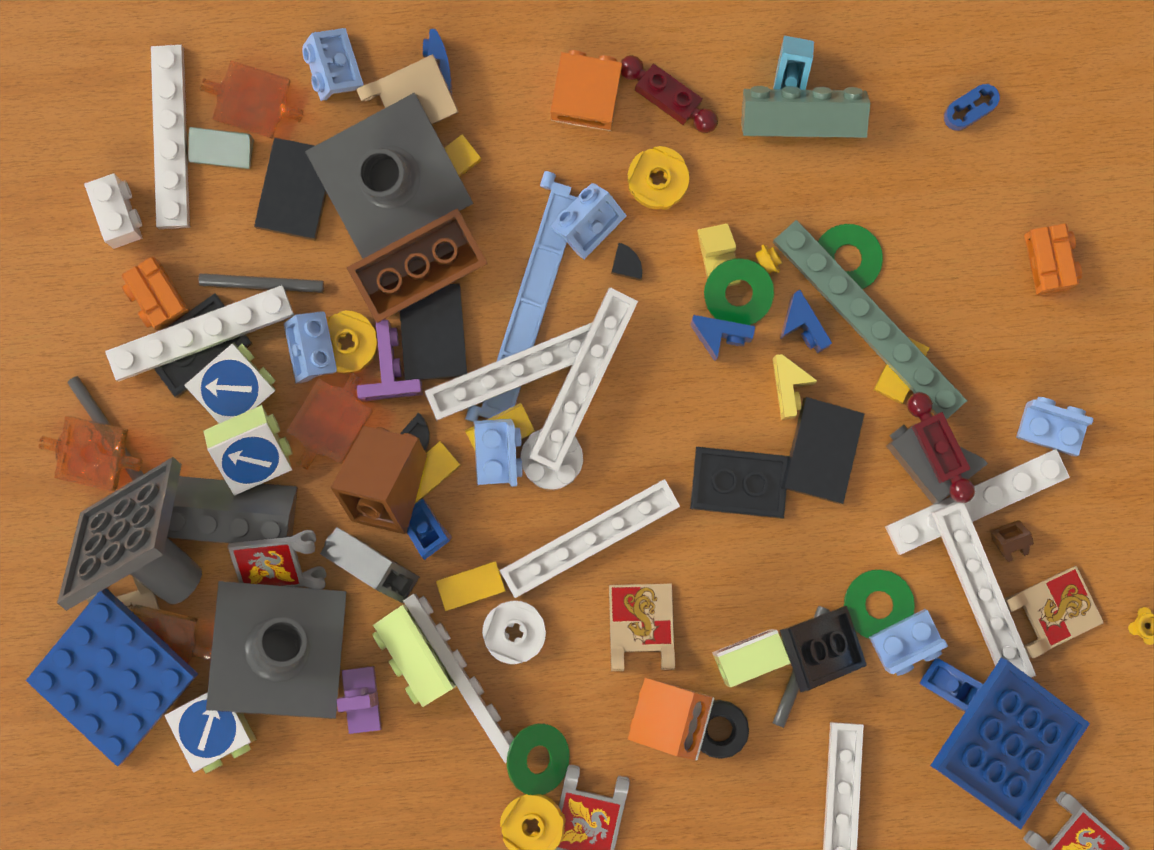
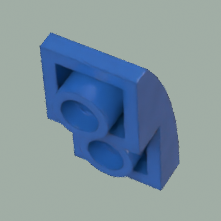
[423,29,452,95]

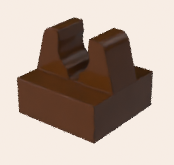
[990,520,1034,562]

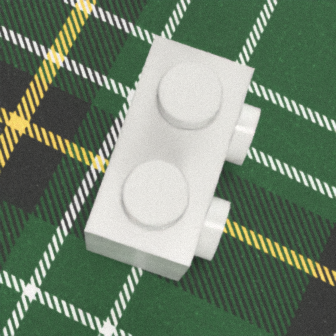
[84,173,143,249]

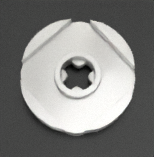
[521,429,583,490]
[482,601,546,664]

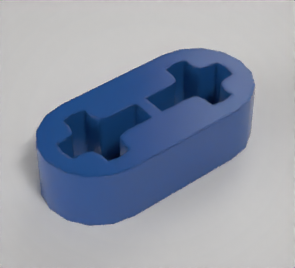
[944,84,1000,131]

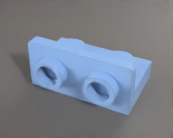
[302,28,364,101]
[551,183,627,259]
[283,312,337,383]
[1016,397,1094,457]
[474,419,522,487]
[869,609,948,676]

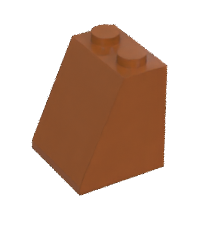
[331,426,427,534]

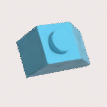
[773,36,814,90]

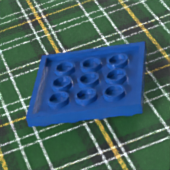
[25,588,198,767]
[930,657,1090,829]

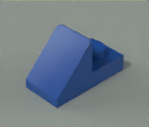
[780,290,832,354]
[690,315,755,361]
[407,498,452,560]
[919,658,983,712]

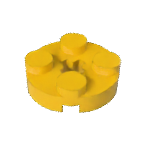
[628,146,690,210]
[326,310,378,374]
[500,794,565,850]

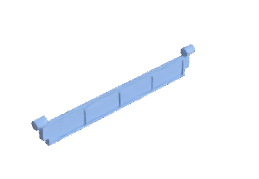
[465,171,577,422]

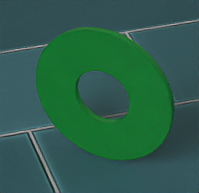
[818,224,883,289]
[704,258,774,325]
[844,570,915,639]
[507,723,570,795]

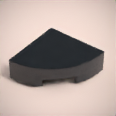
[611,243,642,281]
[400,412,430,452]

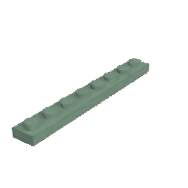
[773,220,967,420]

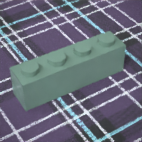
[741,86,871,138]

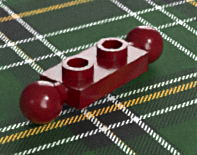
[621,55,718,133]
[907,392,975,503]

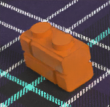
[1024,223,1082,295]
[122,256,190,331]

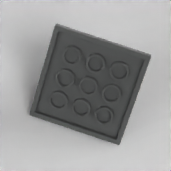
[305,93,474,259]
[57,457,202,611]
[206,581,346,719]

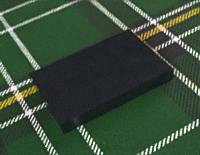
[254,137,327,241]
[400,283,467,381]
[154,293,252,398]
[782,397,865,504]
[690,446,789,519]
[780,606,867,692]

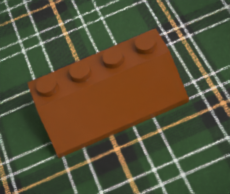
[347,208,488,323]

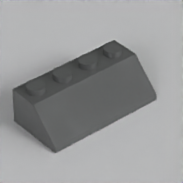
[167,476,298,544]

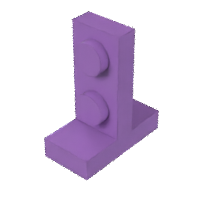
[357,320,423,402]
[337,666,382,734]

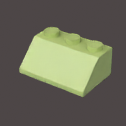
[372,605,456,707]

